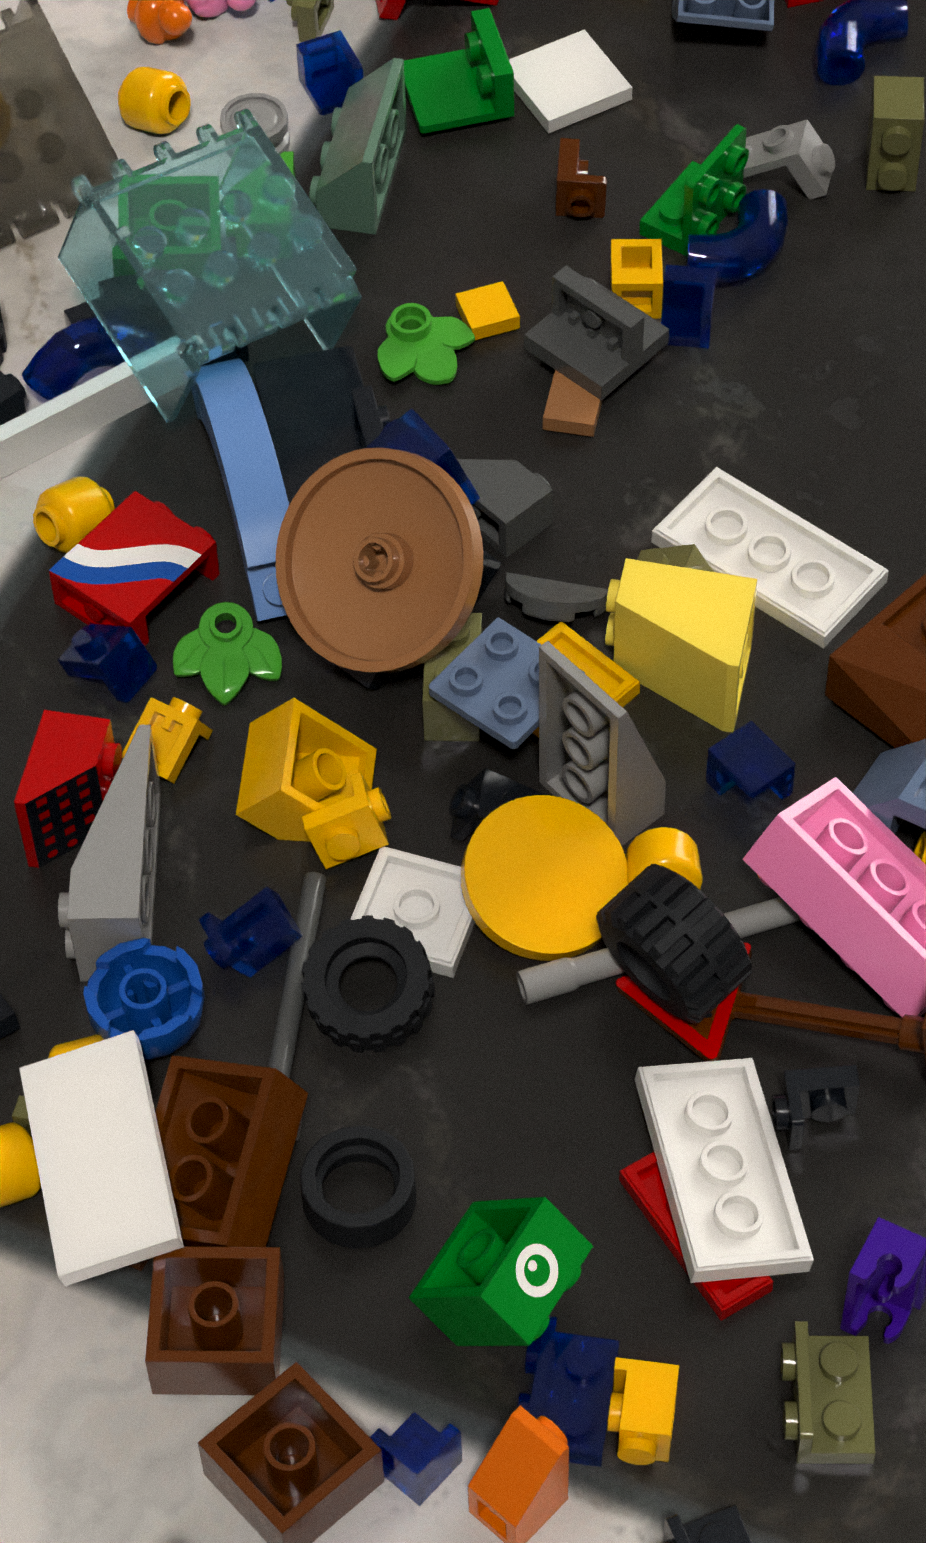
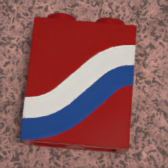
[49,491,220,655]

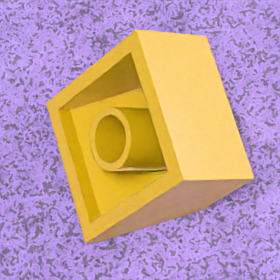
[236,698,377,842]

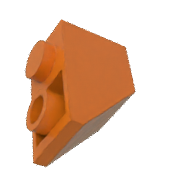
[468,1405,569,1543]

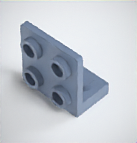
[429,617,585,749]

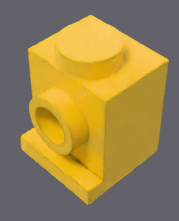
[610,239,663,319]
[607,1357,679,1465]

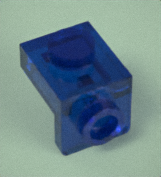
[58,623,157,702]
[198,886,303,978]

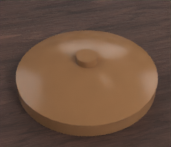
[275,448,483,673]

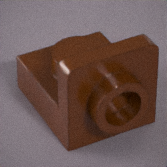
[556,138,607,218]

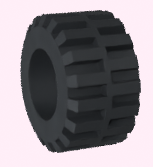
[596,864,752,1024]

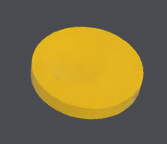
[461,795,628,961]

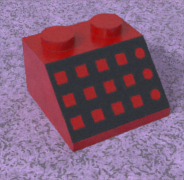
[14,710,122,868]

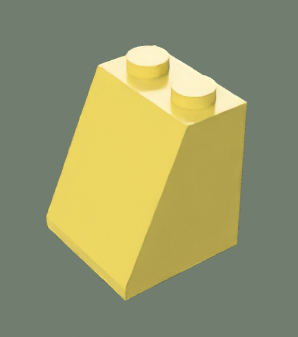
[605,558,757,733]

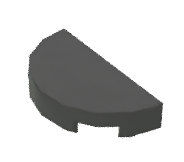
[504,572,608,622]

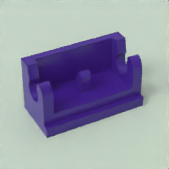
[840,1217,926,1344]

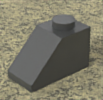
[435,459,553,558]

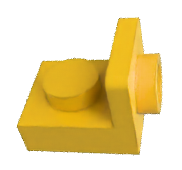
[122,697,213,784]

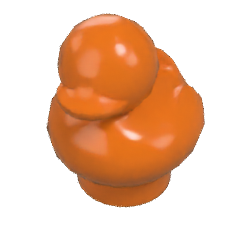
[127,0,192,45]

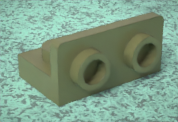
[780,1321,875,1464]

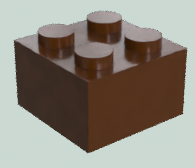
[145,1246,285,1396]
[198,1362,384,1543]

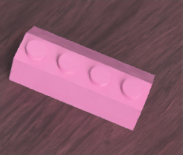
[743,777,926,1018]

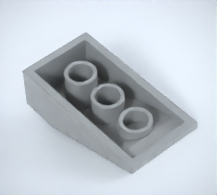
[539,641,666,846]
[58,724,161,981]

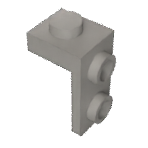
[743,119,835,200]

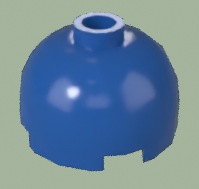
[83,938,205,1060]

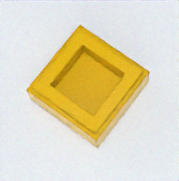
[455,281,520,340]

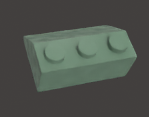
[309,58,407,235]

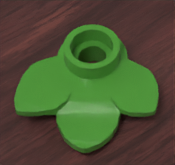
[378,303,475,385]
[173,602,282,706]

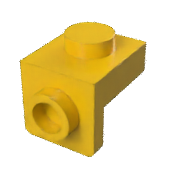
[302,772,391,869]

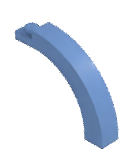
[187,358,289,621]

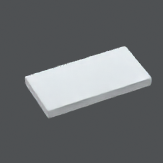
[651,467,889,649]
[19,1030,184,1286]
[634,1058,814,1283]

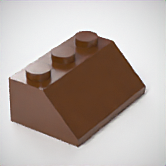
[155,1055,308,1247]

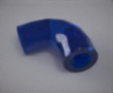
[815,0,908,86]
[687,189,788,285]
[22,315,161,400]

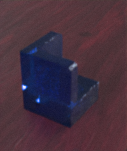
[296,30,363,115]
[661,265,717,349]
[706,720,796,800]
[370,1412,462,1506]

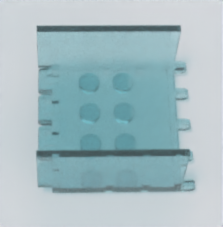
[58,108,362,423]

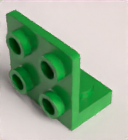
[404,8,514,133]
[639,124,749,258]

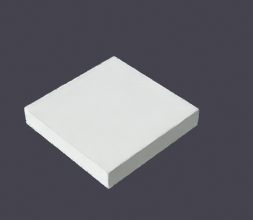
[509,29,632,134]
[351,846,475,978]

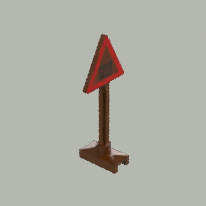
[616,942,926,1062]

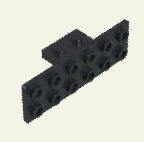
[253,346,399,505]

